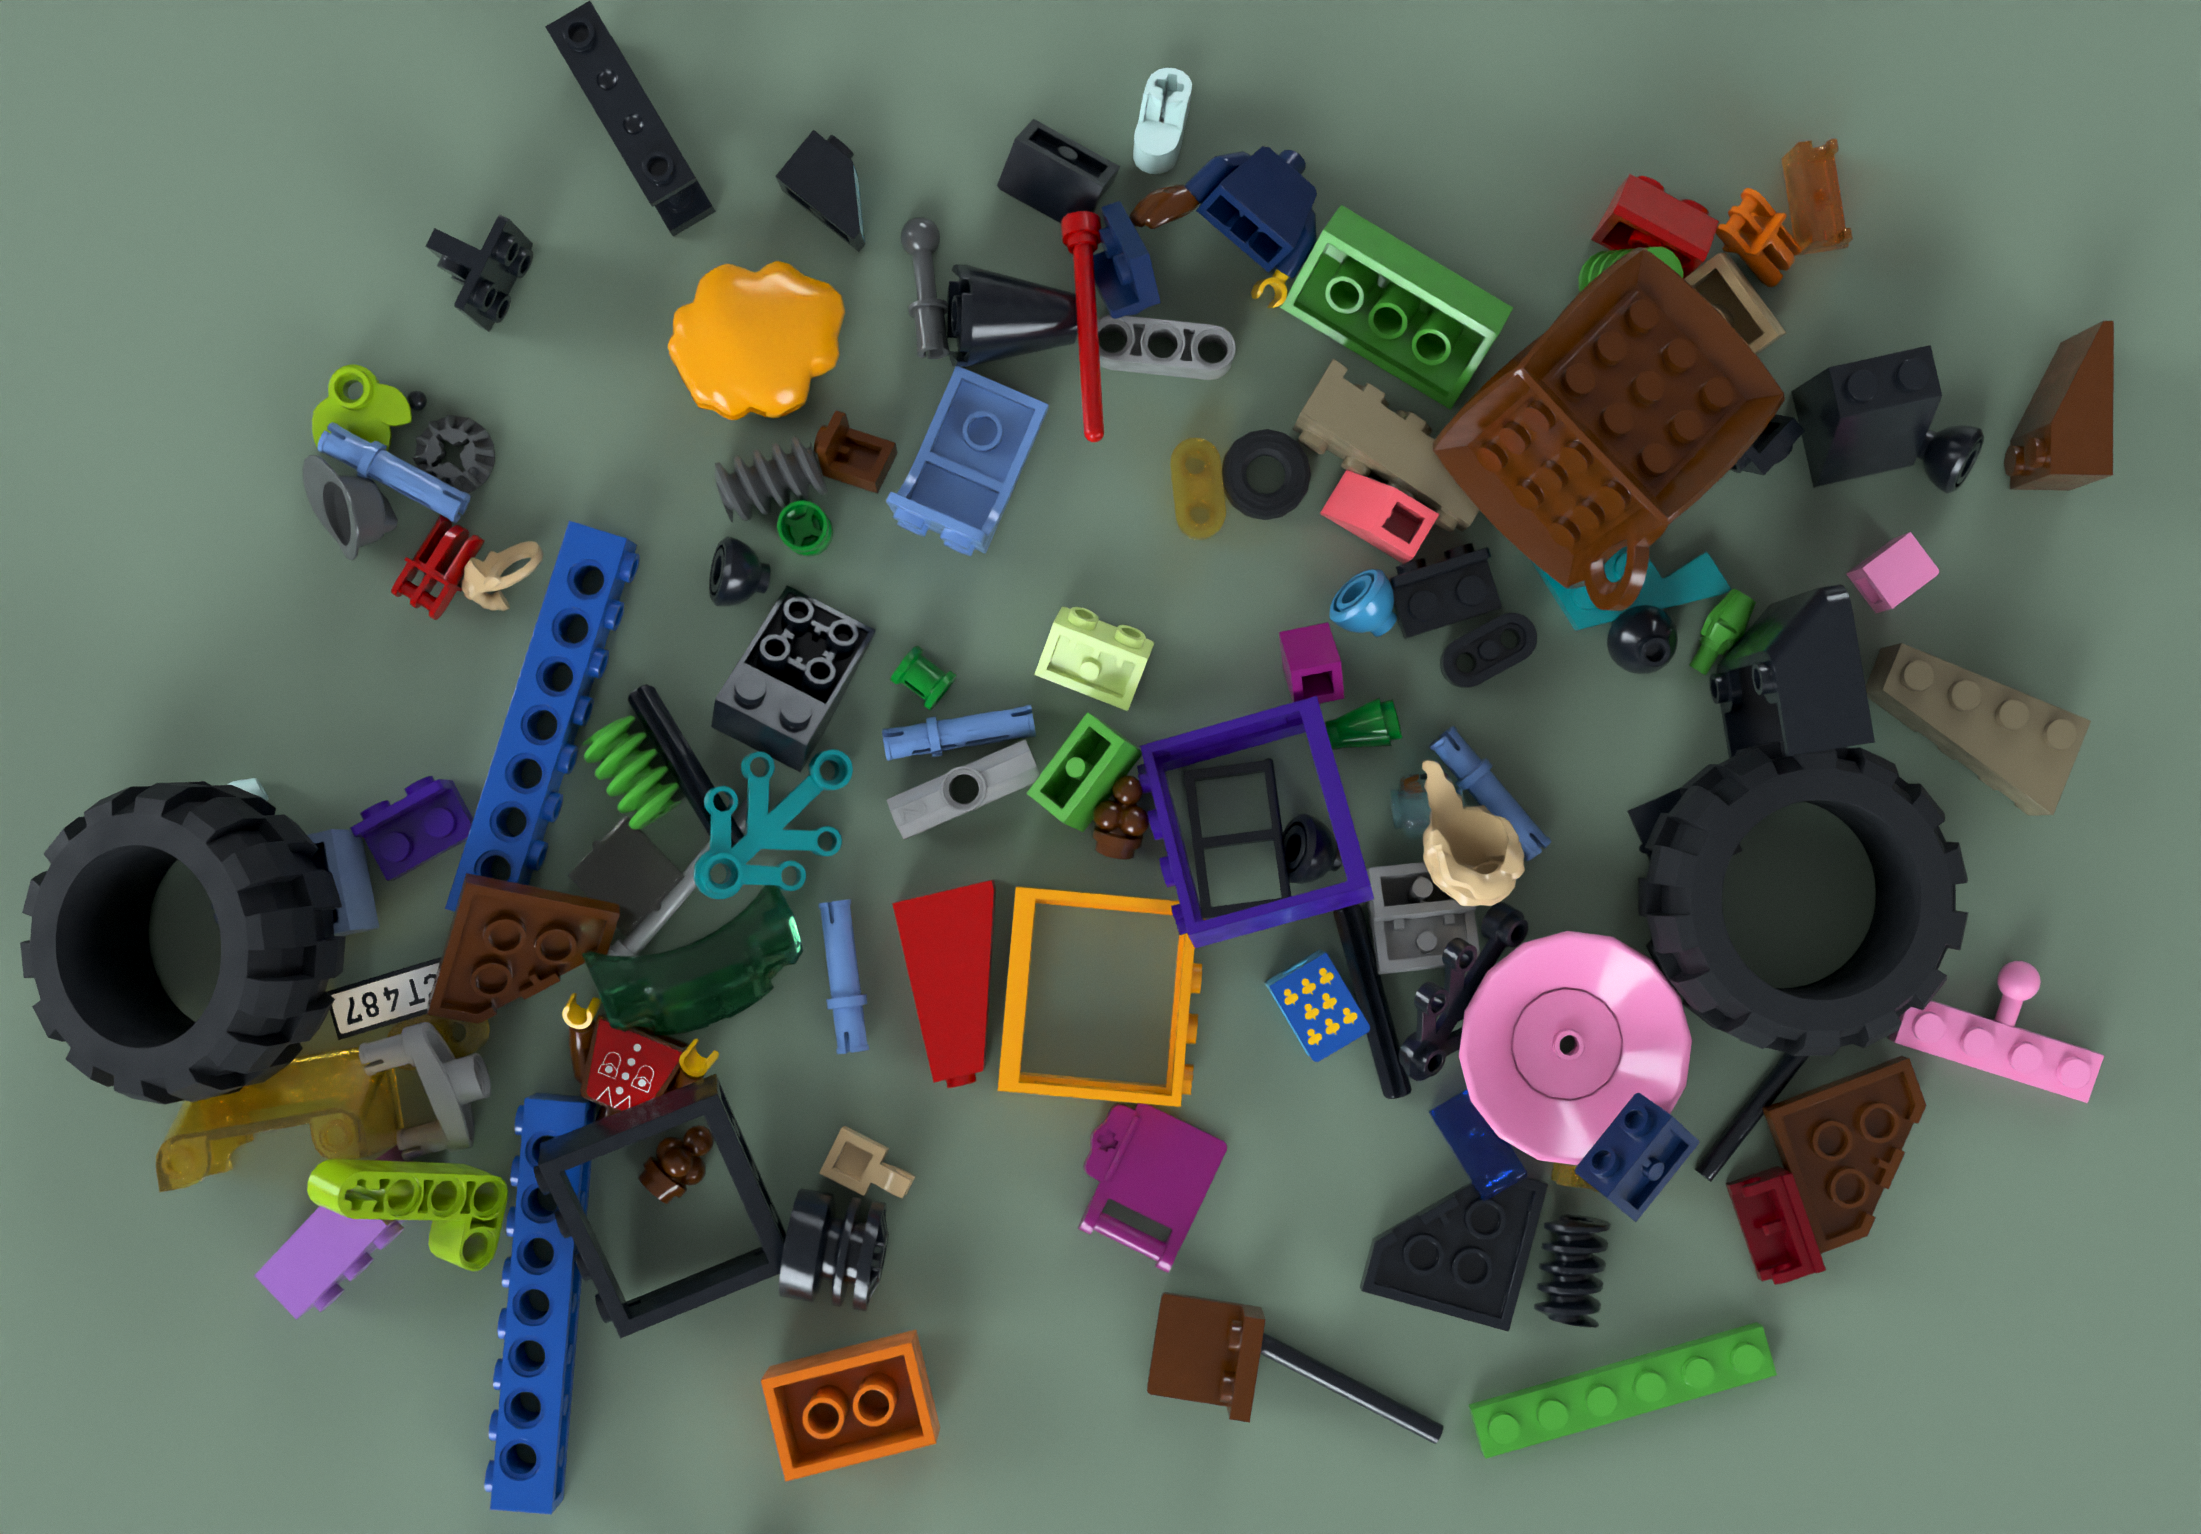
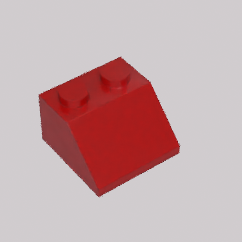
[1591,174,1719,279]

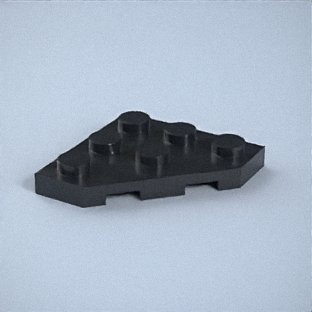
[1360,1168,1548,1332]

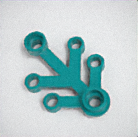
[693,749,853,899]

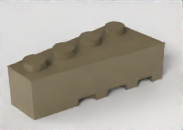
[1293,359,1479,532]
[1866,643,2091,816]

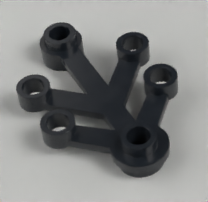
[1399,902,1528,1081]

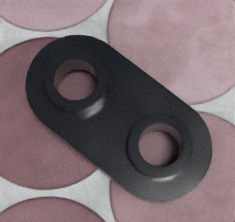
[1440,613,1537,688]

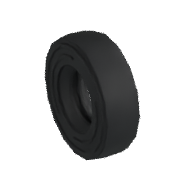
[1220,429,1311,520]

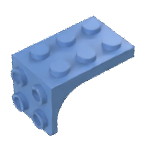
[886,366,1049,556]

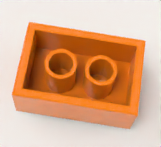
[761,1329,940,1482]

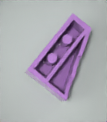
[254,1145,414,1320]

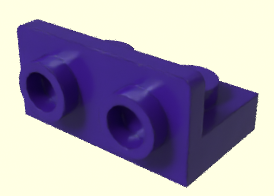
[350,776,473,881]

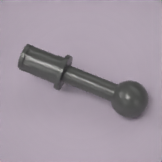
[900,217,950,359]

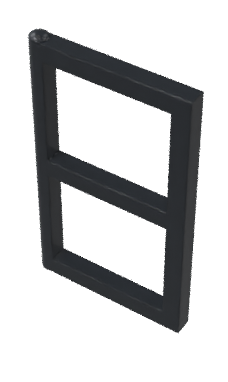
[1184,758,1291,920]

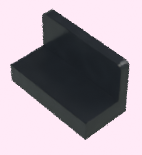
[997,119,1120,223]

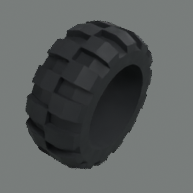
[1638,741,1969,1056]
[20,781,346,1105]

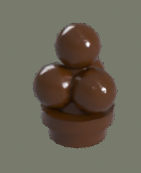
[1093,775,1149,860]
[638,1125,714,1204]

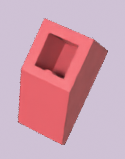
[1320,470,1439,564]

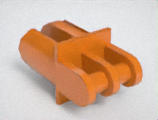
[1715,188,1802,287]

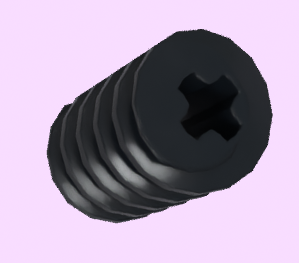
[1534,1214,1611,1328]

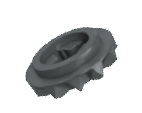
[412,414,495,493]

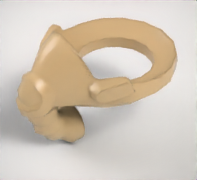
[461,541,543,611]

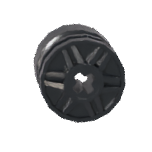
[779,1188,889,1311]

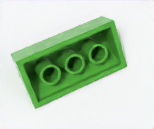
[1280,205,1513,410]

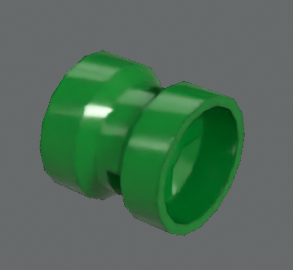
[777,500,833,557]

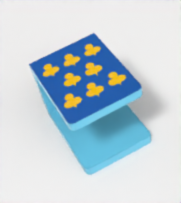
[1264,949,1370,1062]

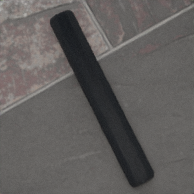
[628,684,744,848]
[1333,904,1412,1099]

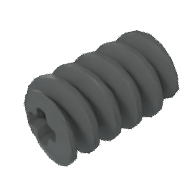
[715,436,828,523]

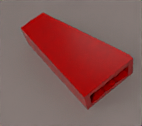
[892,879,996,1088]

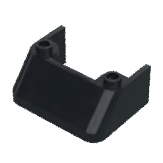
[1710,584,1875,759]

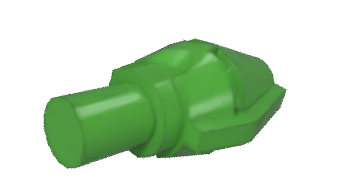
[1689,588,1756,675]

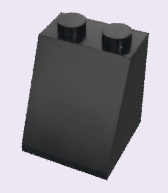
[1791,345,1942,488]

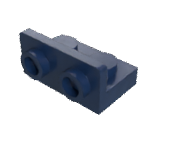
[1093,201,1161,319]
[1575,1093,1700,1222]

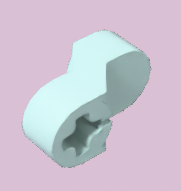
[1133,68,1192,174]

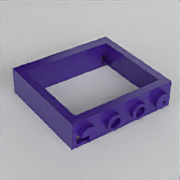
[1137,696,1374,948]

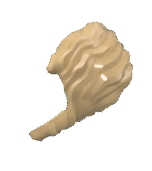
[1422,759,1525,906]

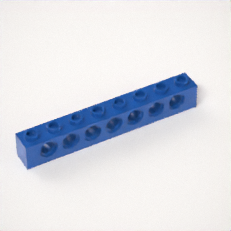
[445,521,640,912]
[484,1093,596,1515]

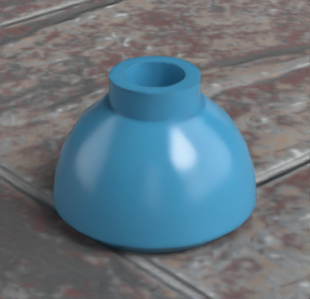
[1329,569,1397,637]

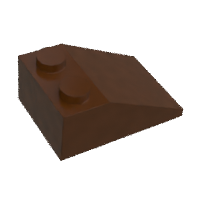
[2004,321,2114,491]

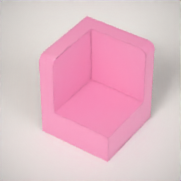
[1846,532,1939,613]

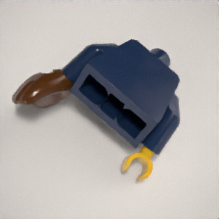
[1129,146,1317,308]

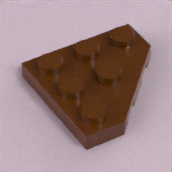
[427,873,620,1024]
[1762,1056,1927,1254]

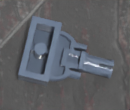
[211,829,380,936]

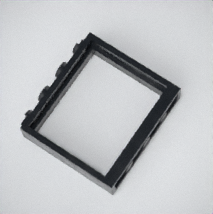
[534,1074,786,1339]

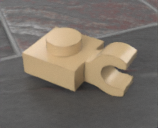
[819,1126,916,1198]

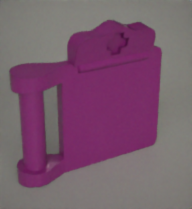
[1077,1103,1227,1273]

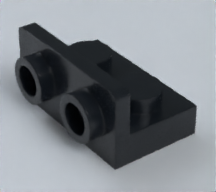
[1389,543,1502,639]

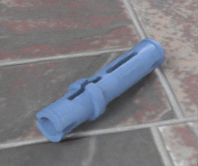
[317,422,471,523]
[882,705,1036,761]
[1429,726,1551,861]
[818,899,869,1054]

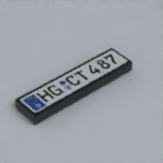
[326,957,441,1040]

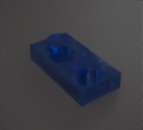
[1429,1089,1527,1202]

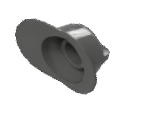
[302,455,398,560]

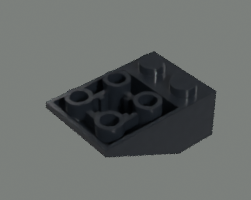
[711,585,876,772]

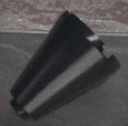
[947,264,1078,367]

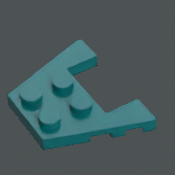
[1530,546,1731,631]

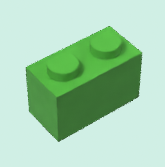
[1026,712,1142,832]

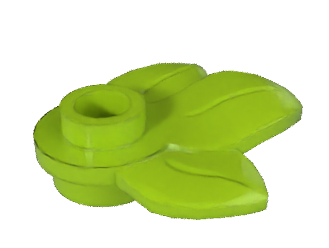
[312,364,412,452]

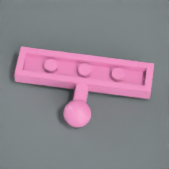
[1889,961,2104,1103]

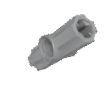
[886,739,1041,840]

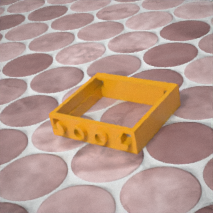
[998,886,1206,1107]

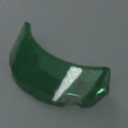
[582,885,803,1036]

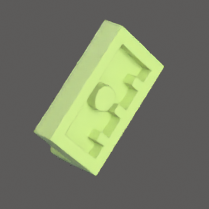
[1034,607,1154,711]

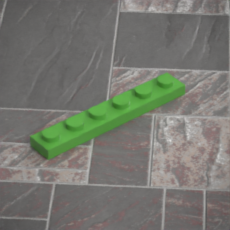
[1468,1322,1777,1459]

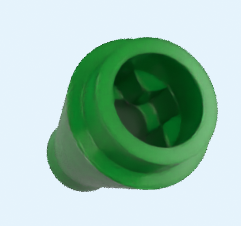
[1325,698,1403,750]

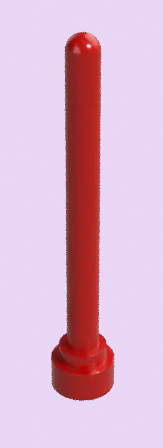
[1061,211,1104,443]

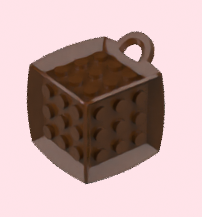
[1433,247,1785,611]

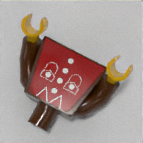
[562,993,719,1122]

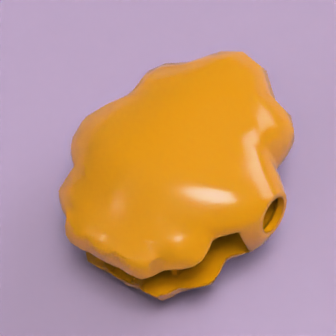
[667,261,846,420]

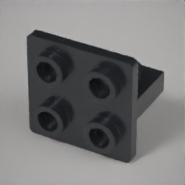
[425,215,533,332]

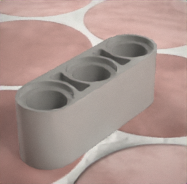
[1097,315,1236,380]

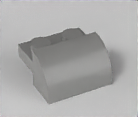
[1367,862,1480,974]

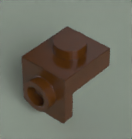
[814,410,898,494]

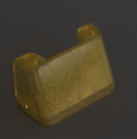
[155,1046,404,1192]

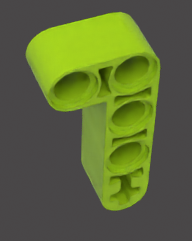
[307,1159,508,1272]

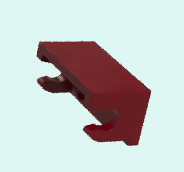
[1725,1166,1826,1285]

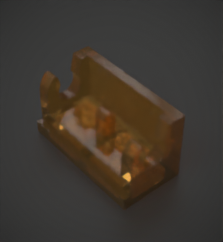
[1781,138,1853,256]

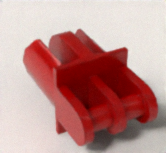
[391,515,485,620]

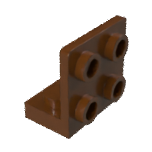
[1147,1292,1266,1423]

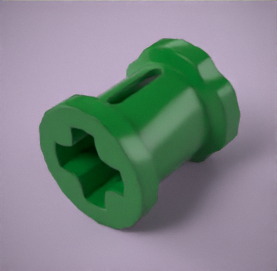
[890,645,957,711]

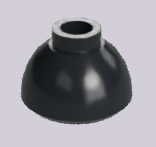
[1917,425,1984,494]
[709,536,771,607]
[1607,605,1678,674]
[1283,814,1342,884]

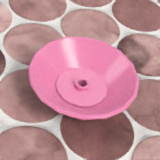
[1459,931,1692,1165]

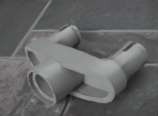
[359,1022,491,1161]

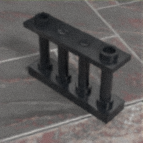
[545,1,716,236]

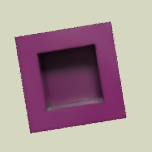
[1279,622,1345,704]

